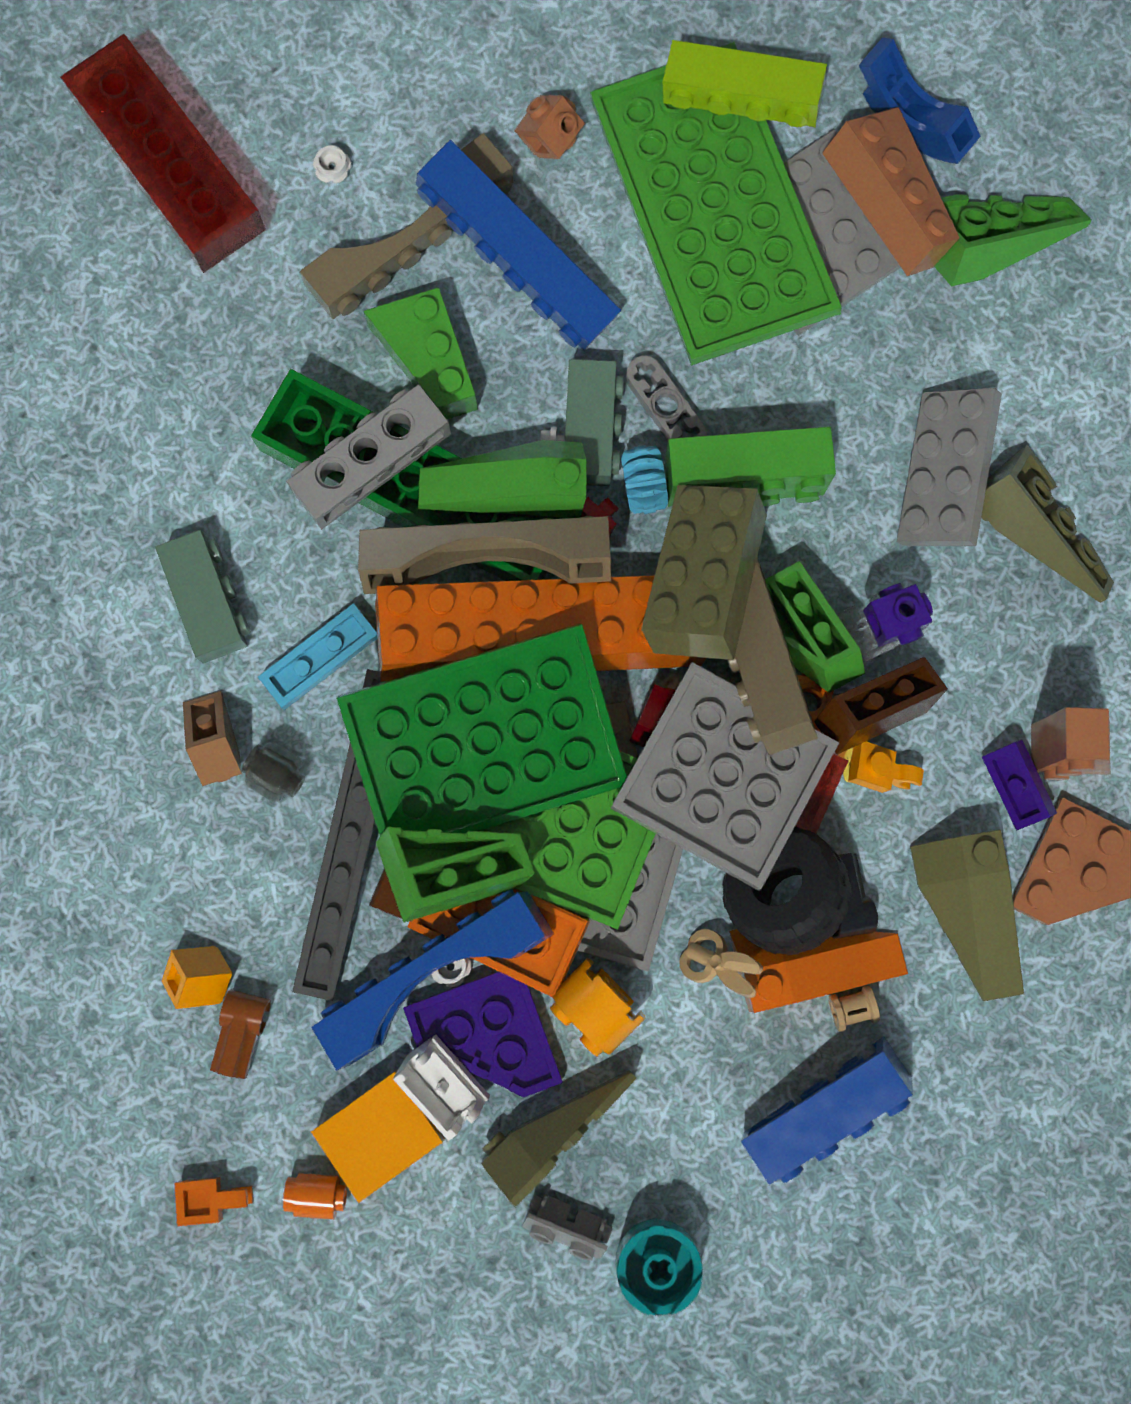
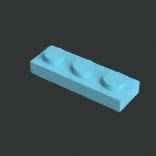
[258,603,377,710]

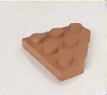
[1013,797,1131,925]

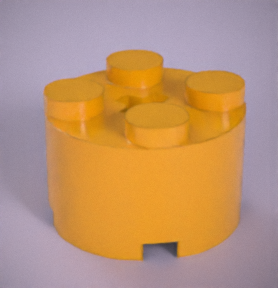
[550,958,646,1057]

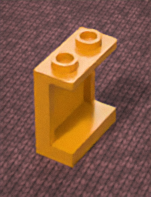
[311,1070,445,1203]

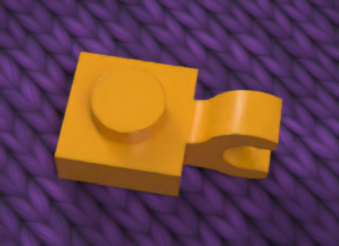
[848,741,924,793]

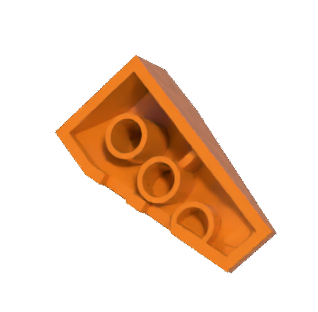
[729,929,908,1013]

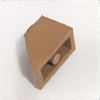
[183,691,242,786]

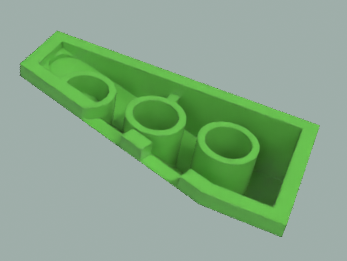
[934,195,1091,287]
[418,440,587,518]

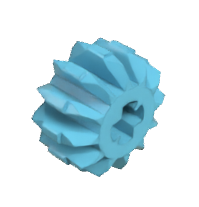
[621,445,668,514]

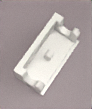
[393,1035,490,1141]

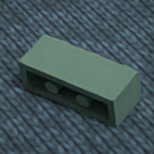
[565,359,623,486]
[155,530,250,664]

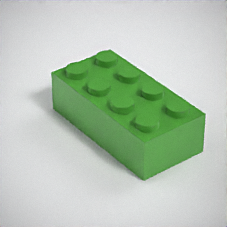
[664,427,836,507]

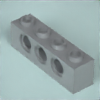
[286,384,451,530]

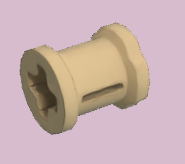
[828,985,880,1032]

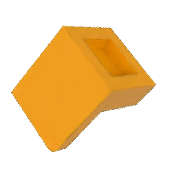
[162,946,232,1009]

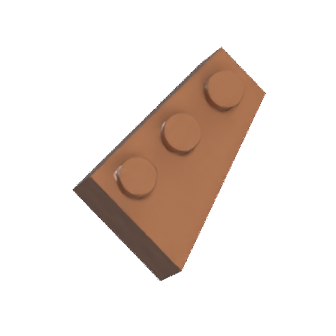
[1031,707,1111,780]

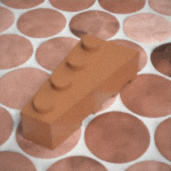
[822,107,960,276]

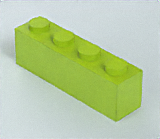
[663,40,827,127]

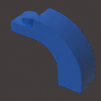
[858,37,981,164]

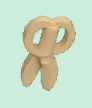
[680,929,763,997]

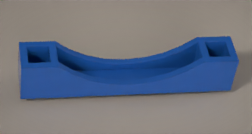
[311,889,554,1071]

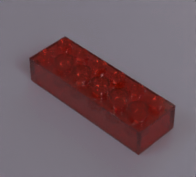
[60,34,266,273]

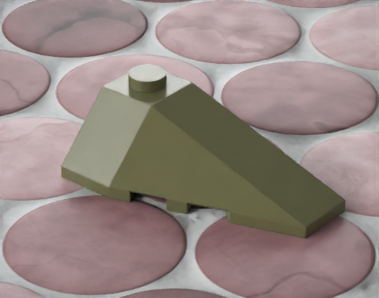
[981,445,1114,603]
[910,829,1024,1001]
[481,1070,637,1207]

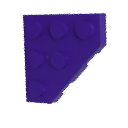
[403,972,563,1098]

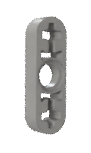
[626,356,707,441]

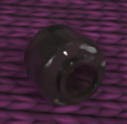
[241,742,306,803]

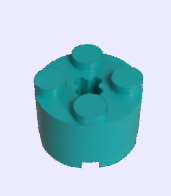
[615,1218,703,1316]

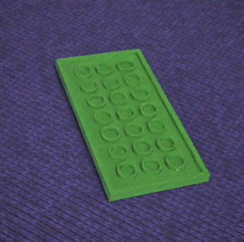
[590,42,842,366]

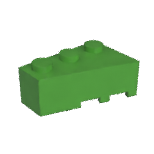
[765,561,865,693]

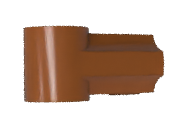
[210,989,271,1079]

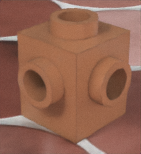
[514,95,585,159]

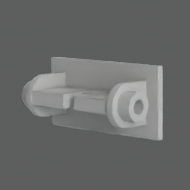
[522,1194,613,1261]

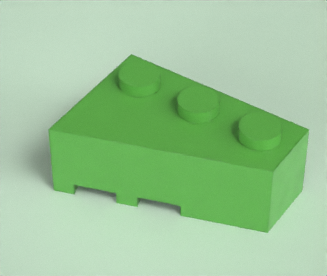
[364,287,478,419]
[376,827,535,923]

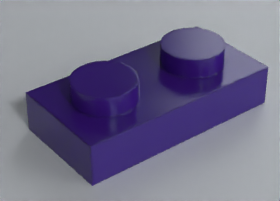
[982,739,1057,831]

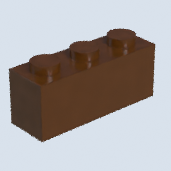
[814,657,948,755]

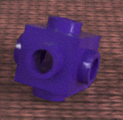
[863,583,933,647]

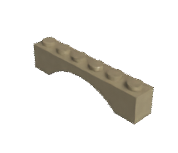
[299,133,513,320]
[358,516,611,594]

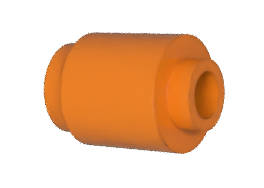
[283,1173,347,1220]

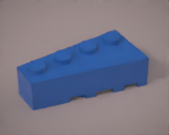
[741,1036,913,1185]

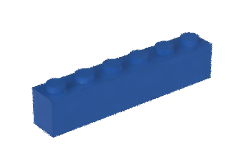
[415,139,621,350]

